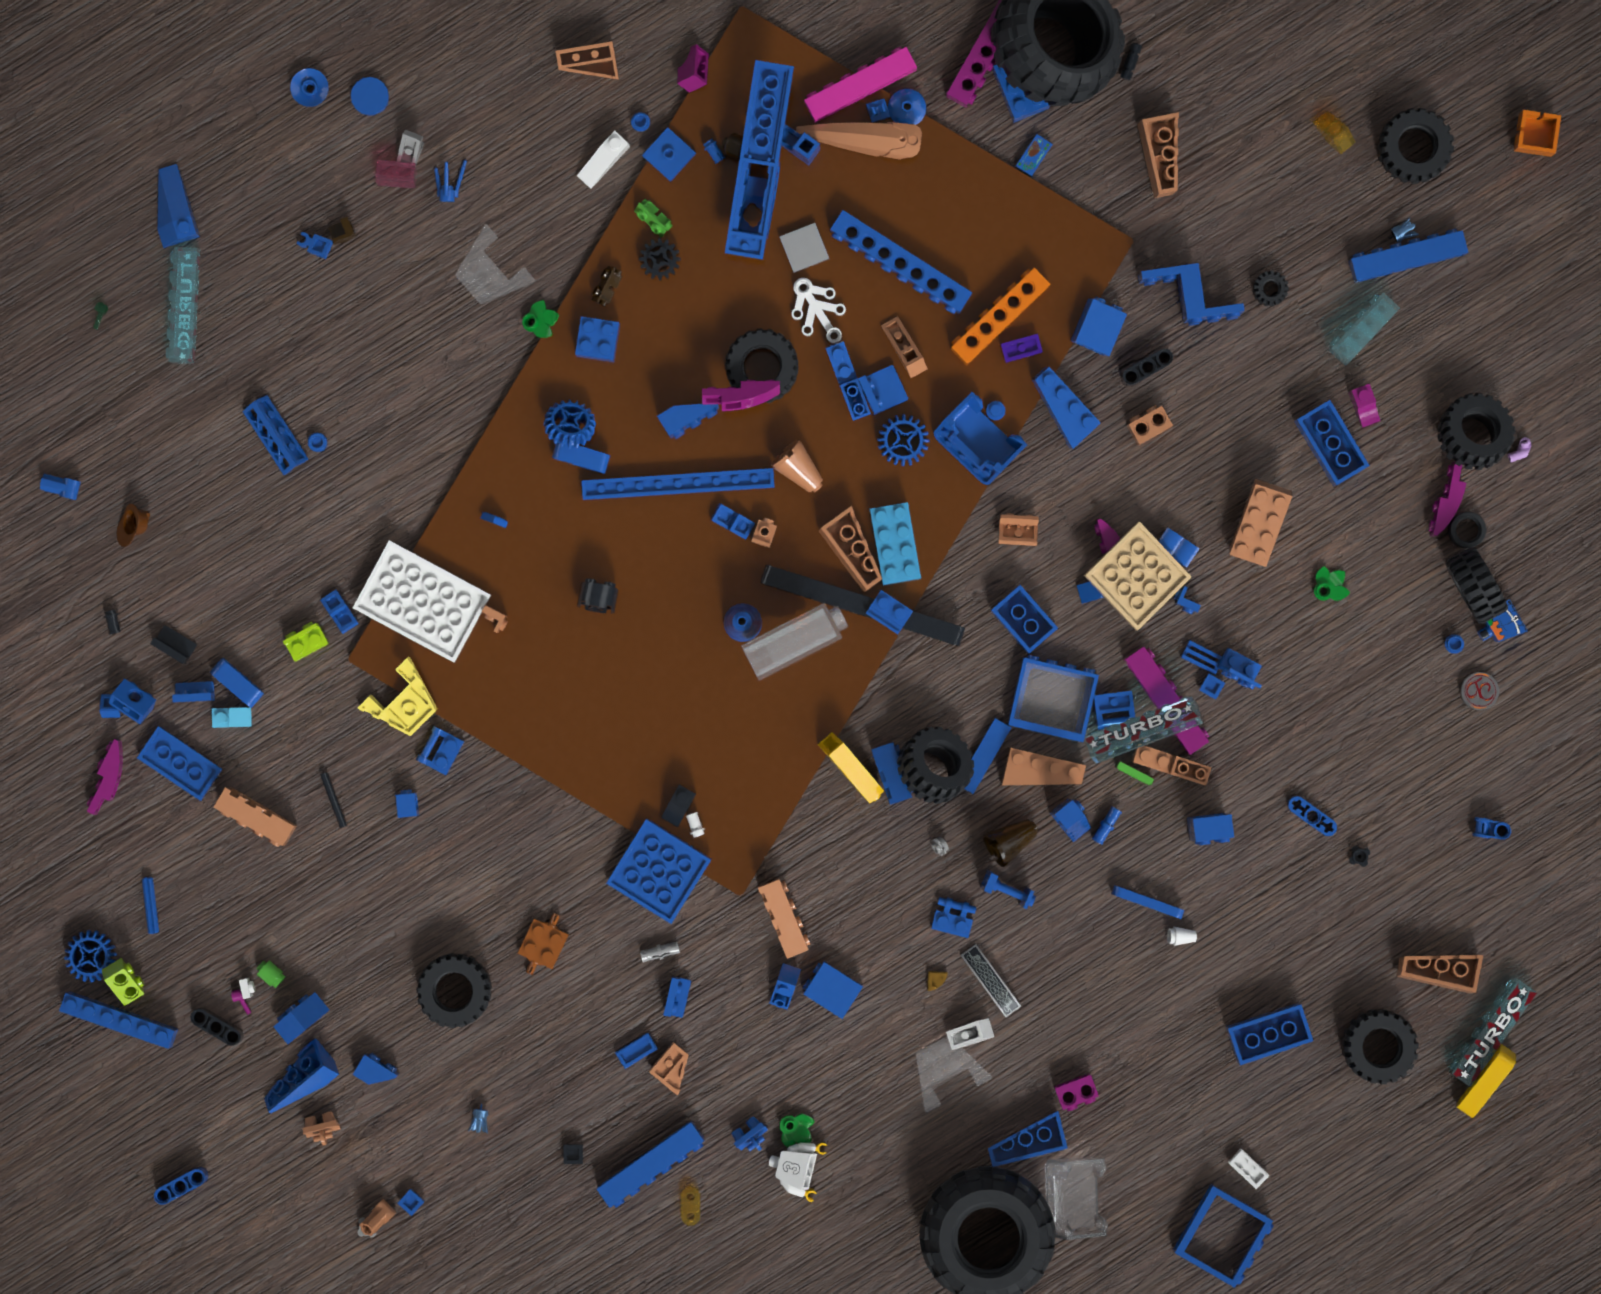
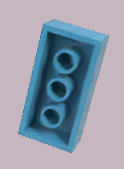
[870,502,921,586]

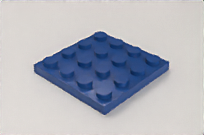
[606,818,712,924]

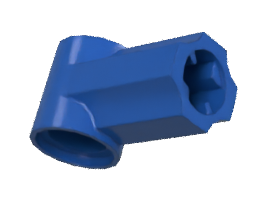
[40,474,81,500]

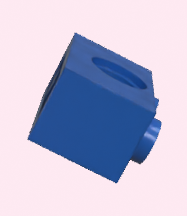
[109,679,156,724]

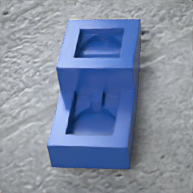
[710,503,755,540]
[320,590,359,634]

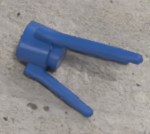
[434,160,467,202]

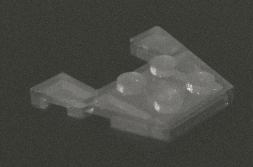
[455,224,536,305]
[915,1036,992,1113]

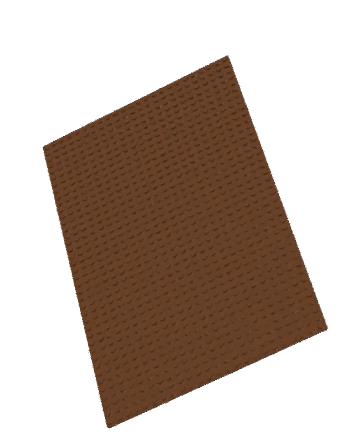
[348,7,1134,896]

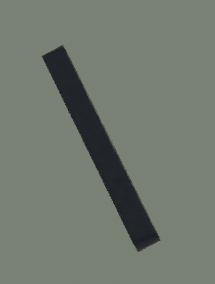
[760,565,965,647]

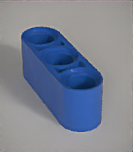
[552,443,610,474]
[210,658,264,708]
[154,1167,208,1205]

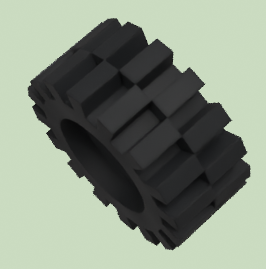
[1253,270,1289,306]

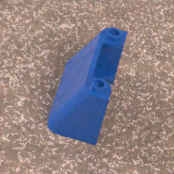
[934,392,1027,485]

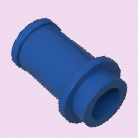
[703,138,726,164]

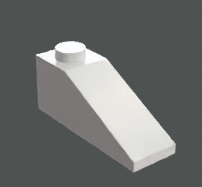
[577,131,630,189]

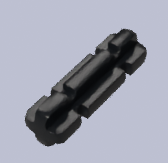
[1120,43,1142,80]

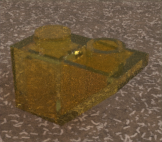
[1313,111,1356,154]

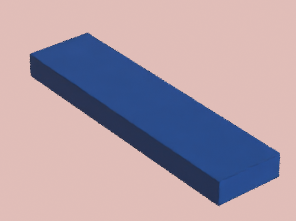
[964,718,1011,794]

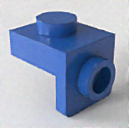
[1174,586,1201,615]

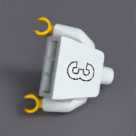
[769,1142,827,1202]

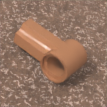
[360,1199,397,1236]

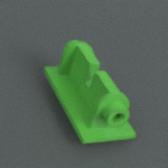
[634,199,673,238]

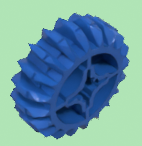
[543,399,596,449]
[877,414,929,466]
[64,930,117,982]

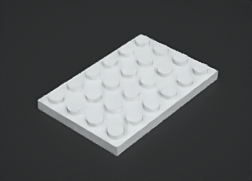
[353,540,491,663]

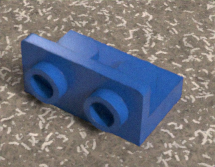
[172,681,215,702]
[663,976,691,1018]

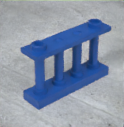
[980,870,1036,909]

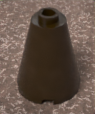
[983,819,1038,867]

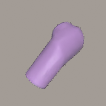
[1507,437,1531,463]

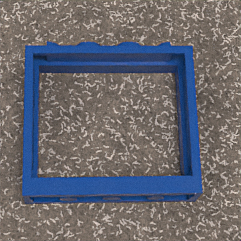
[1173,1184,1274,1288]

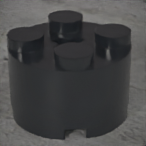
[577,578,619,614]

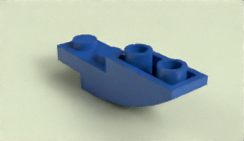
[825,341,871,421]

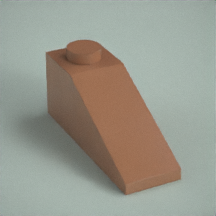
[881,316,927,378]

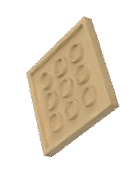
[1084,522,1191,631]

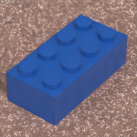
[1294,400,1370,487]
[1226,1003,1313,1065]

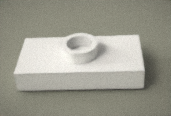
[1228,1148,1269,1189]

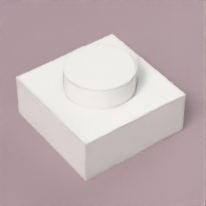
[239,978,255,999]

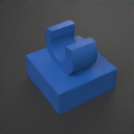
[866,99,890,123]

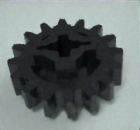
[639,238,681,281]

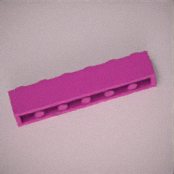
[804,47,917,123]

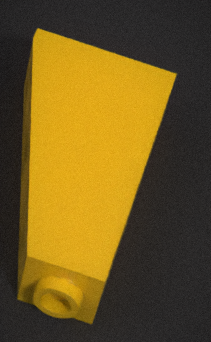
[818,732,884,803]

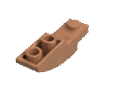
[1131,743,1212,786]

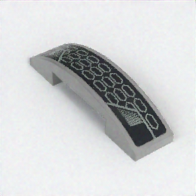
[961,944,1021,1017]

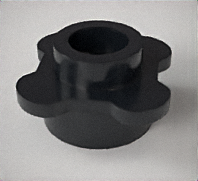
[1349,846,1370,867]

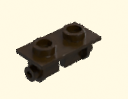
[591,266,623,307]

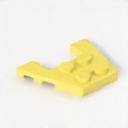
[358,656,438,736]

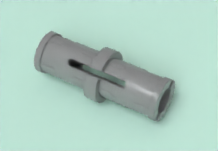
[640,941,680,963]

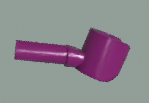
[231,989,251,1015]

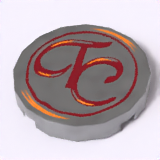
[1460,672,1499,710]

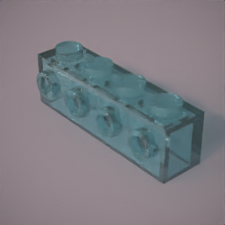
[1329,292,1400,366]

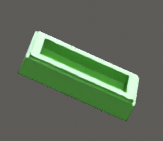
[1116,761,1154,785]

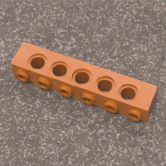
[951,268,1050,366]

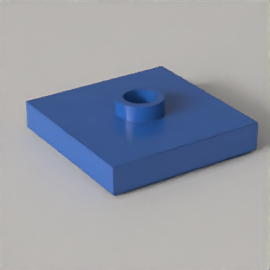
[642,127,696,182]

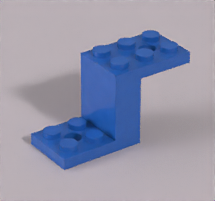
[1138,263,1245,326]

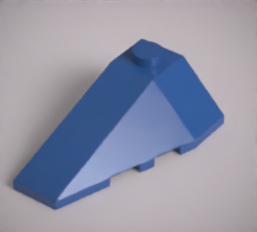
[157,164,200,248]
[264,1039,339,1113]

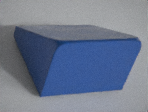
[99,694,121,718]

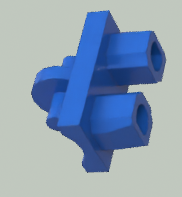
[731,1117,768,1151]

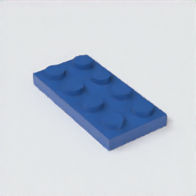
[137,726,223,801]

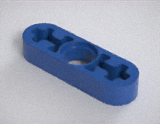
[1287,796,1337,836]

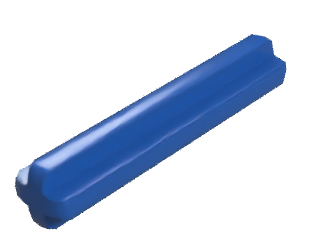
[142,877,159,934]

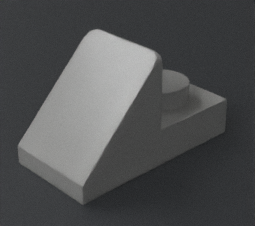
[396,130,424,170]

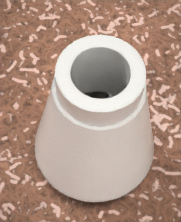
[1167,927,1197,946]

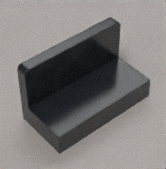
[150,625,197,664]

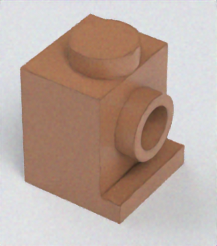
[751,518,777,548]

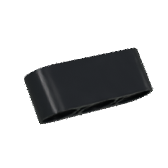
[1121,349,1173,387]
[190,1008,244,1046]

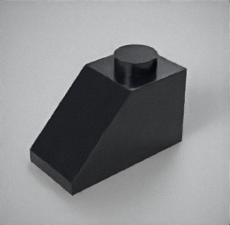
[661,784,697,827]

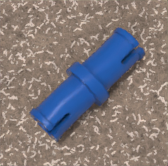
[1092,806,1122,845]

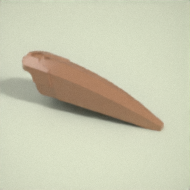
[796,122,922,160]

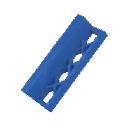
[242,395,308,475]

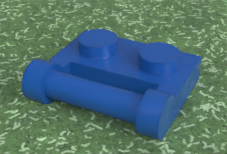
[1094,691,1136,730]
[416,726,464,775]

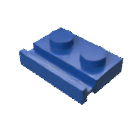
[866,590,913,635]

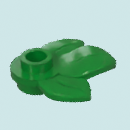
[522,300,559,338]
[1314,566,1350,601]
[779,1114,815,1147]

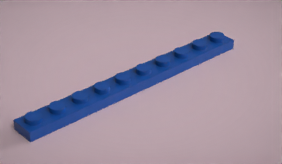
[582,468,775,500]

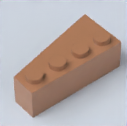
[1137,112,1179,198]
[819,506,882,593]
[1001,748,1086,785]
[758,878,811,959]

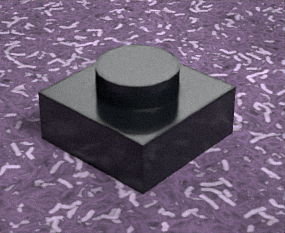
[563,1144,583,1164]

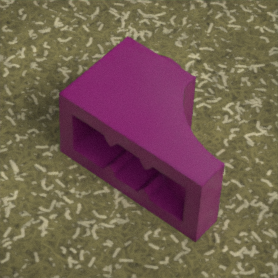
[677,44,709,93]
[1348,384,1381,428]

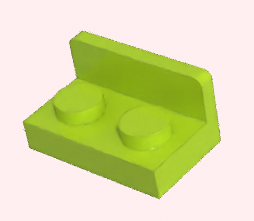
[282,622,329,662]

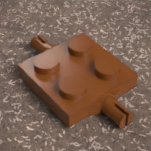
[517,912,569,975]

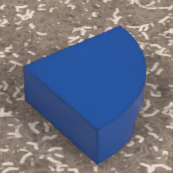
[480,512,508,528]

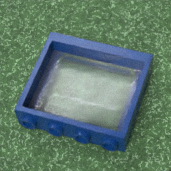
[1007,655,1099,742]

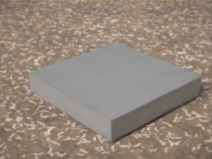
[779,223,829,273]

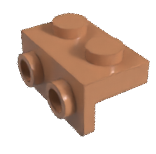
[998,513,1039,546]

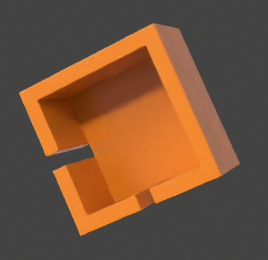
[1513,110,1561,157]

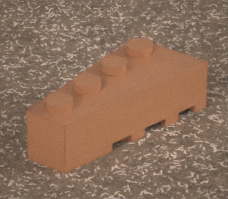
[213,787,297,847]
[1396,955,1483,994]

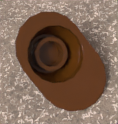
[117,504,150,547]

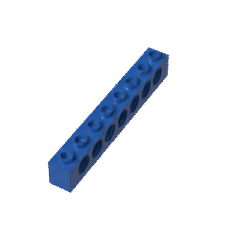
[830,210,972,314]

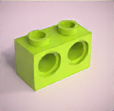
[102,958,144,1006]

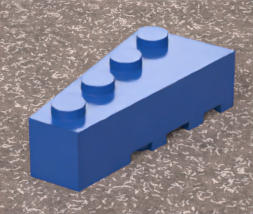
[1032,367,1101,449]
[1049,798,1091,842]
[987,1111,1068,1167]

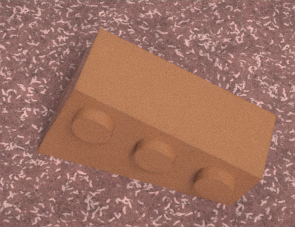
[556,41,619,80]

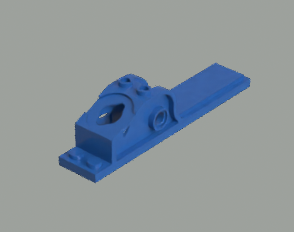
[725,60,794,260]

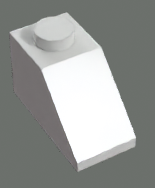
[946,1019,994,1050]

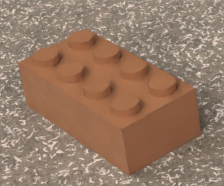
[1229,479,1292,567]

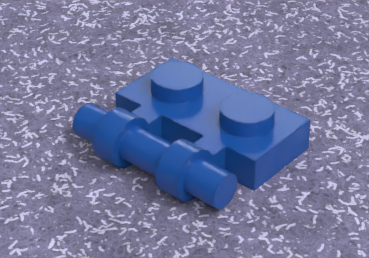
[931,897,976,938]

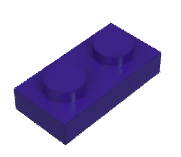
[1000,334,1043,363]

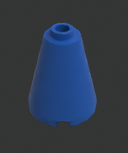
[724,603,762,642]

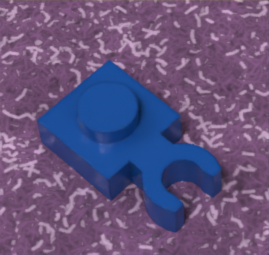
[297,232,333,259]

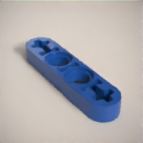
[1111,885,1185,919]

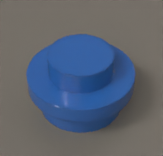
[631,112,650,132]
[986,401,1005,420]
[1445,634,1464,654]

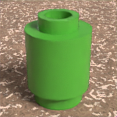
[257,960,286,988]

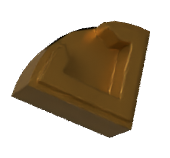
[928,971,948,991]

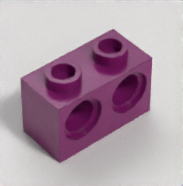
[1054,1073,1099,1111]

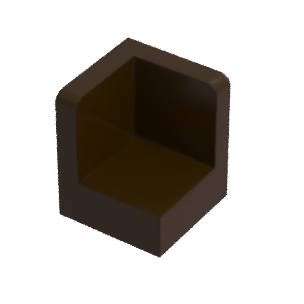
[328,217,356,245]

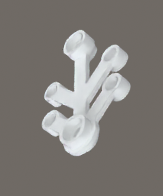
[792,278,846,344]

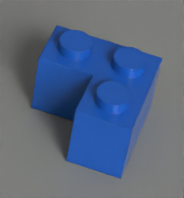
[273,992,330,1044]

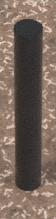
[320,772,347,828]

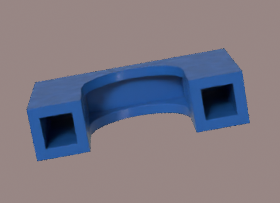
[746,113,820,166]

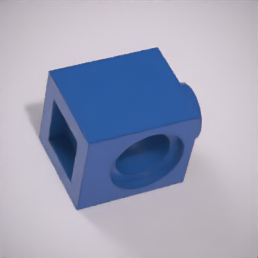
[396,789,419,818]

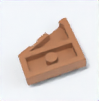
[649,1042,689,1095]

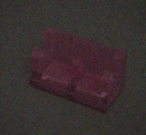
[375,160,417,188]

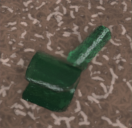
[93,302,108,330]

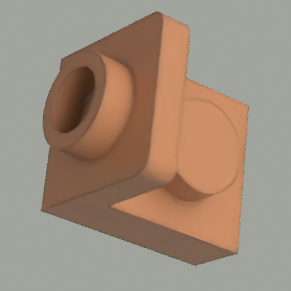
[482,605,508,633]

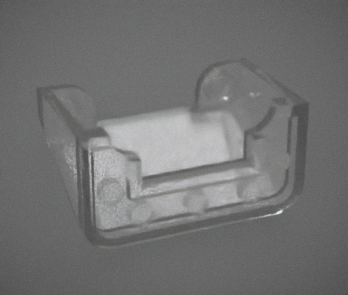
[1045,1158,1108,1240]

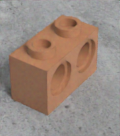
[1127,405,1173,446]

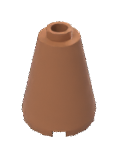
[771,440,823,493]

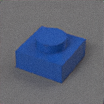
[1199,673,1225,700]
[397,1188,425,1216]

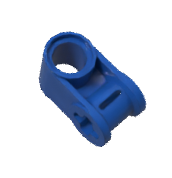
[1472,817,1511,839]

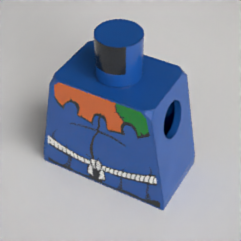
[1477,599,1528,642]

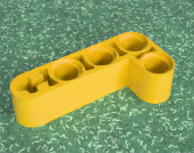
[1456,1043,1516,1118]

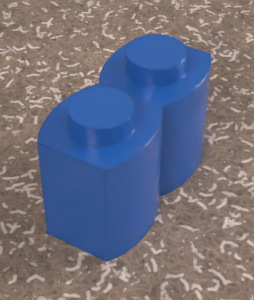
[1158,527,1199,568]

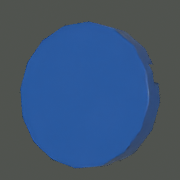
[351,77,390,116]

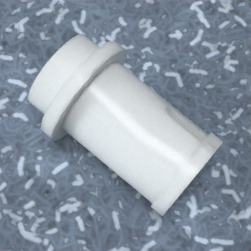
[686,812,705,838]

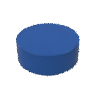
[308,433,328,452]

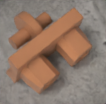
[302,1112,341,1146]

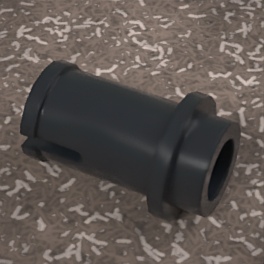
[104,610,121,635]

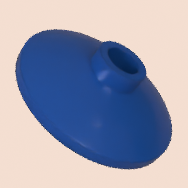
[290,68,329,107]
[888,89,926,125]

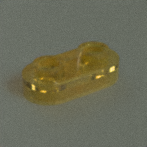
[681,1186,700,1226]

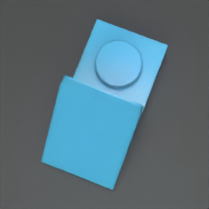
[212,707,252,728]

